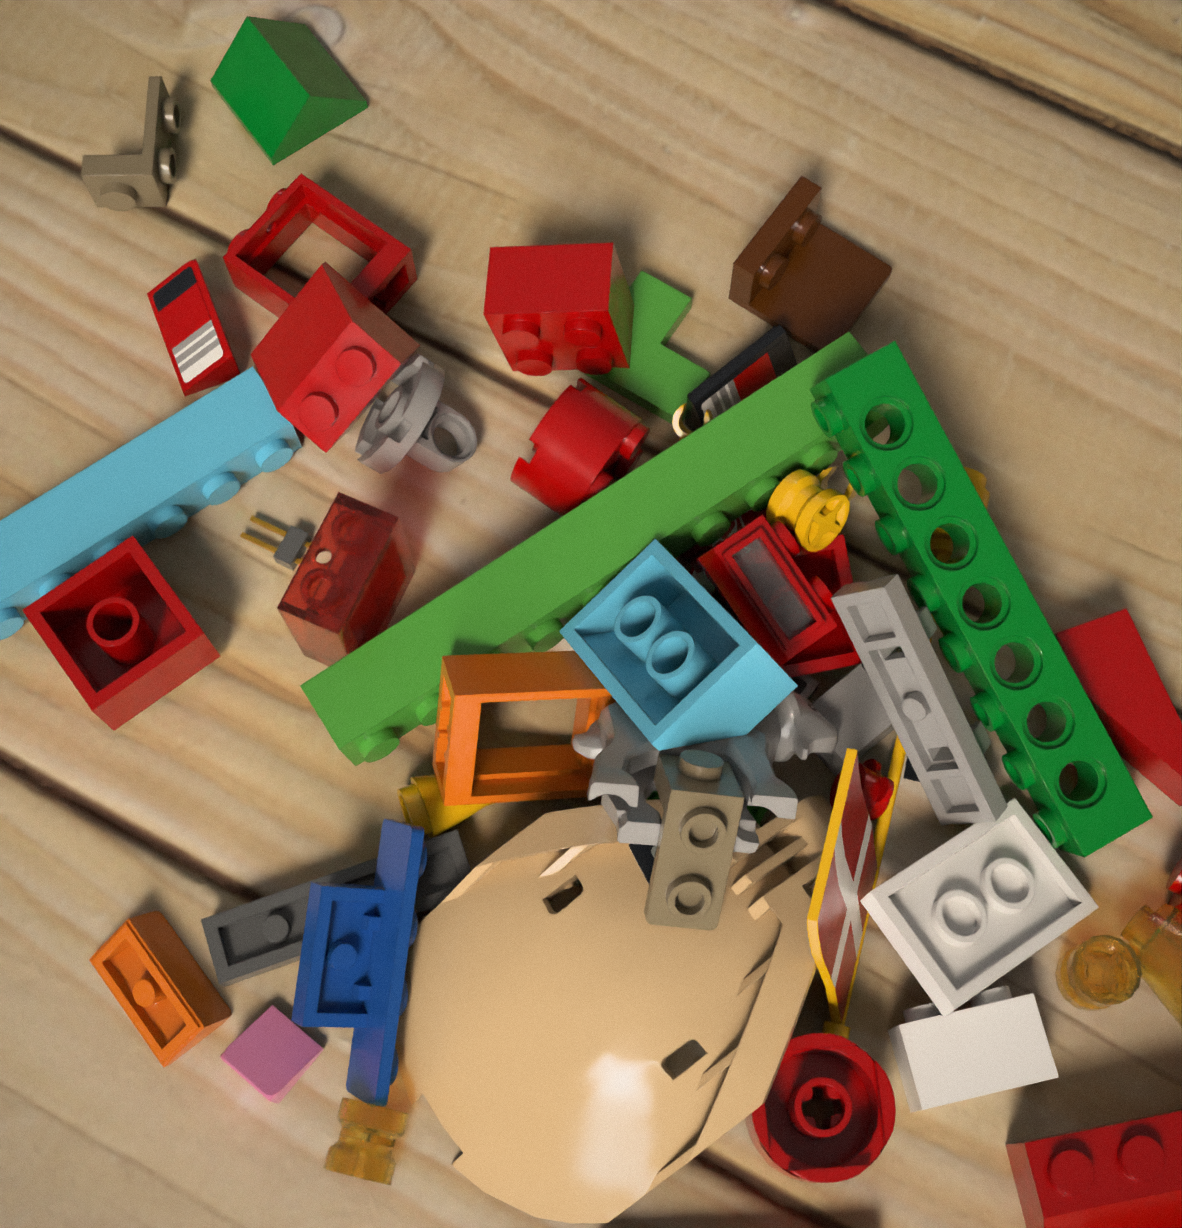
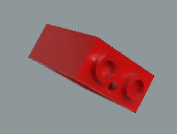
[223,173,417,318]

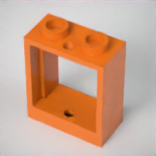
[432,651,616,806]

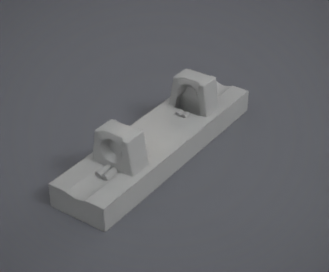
[831,574,1008,825]

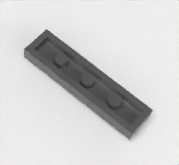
[201,830,471,987]

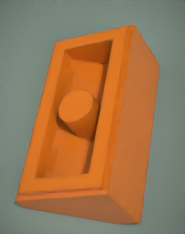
[89,911,232,1068]

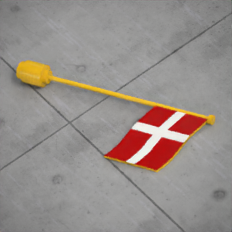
[807,467,990,1039]

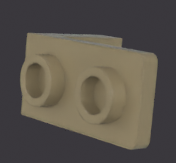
[81,76,181,211]
[644,750,745,930]

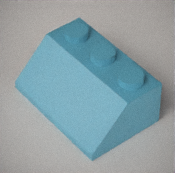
[559,539,798,751]

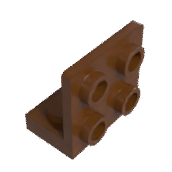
[729,176,892,353]

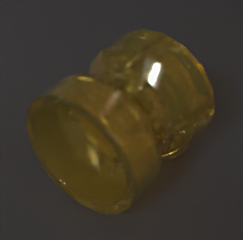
[1055,935,1142,1011]
[323,1097,409,1185]

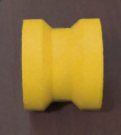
[766,469,850,552]

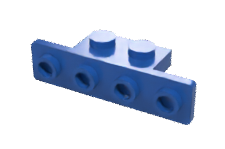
[291,819,427,1107]

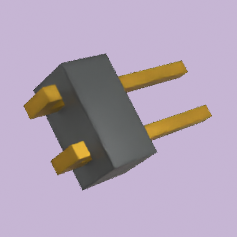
[240,515,317,571]

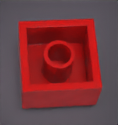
[483,242,634,376]
[22,535,221,731]

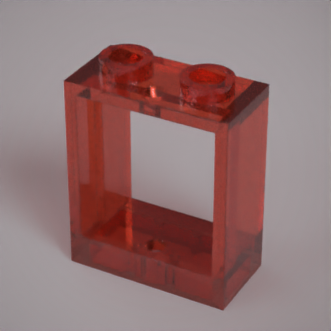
[277,492,416,666]

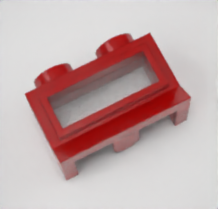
[690,514,838,667]

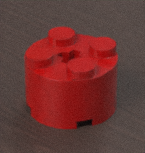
[510,378,650,516]
[745,1033,896,1183]

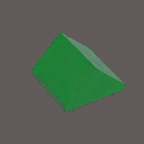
[210,16,368,166]

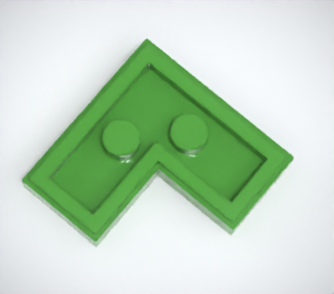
[582,270,711,424]

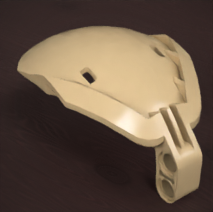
[395,795,833,1223]

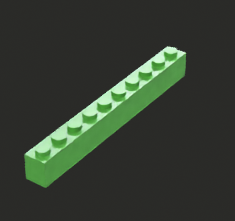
[300,332,889,766]

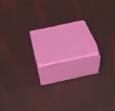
[220,1005,324,1104]

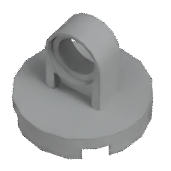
[355,353,477,474]

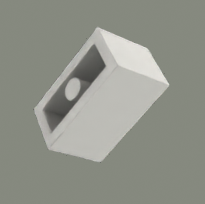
[888,986,1059,1113]

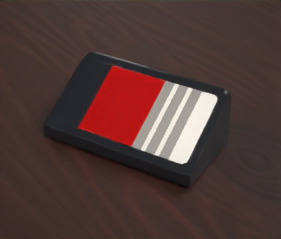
[685,325,797,431]

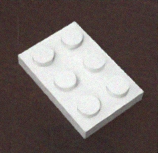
[860,798,1099,1017]

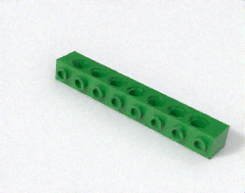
[810,341,1153,858]

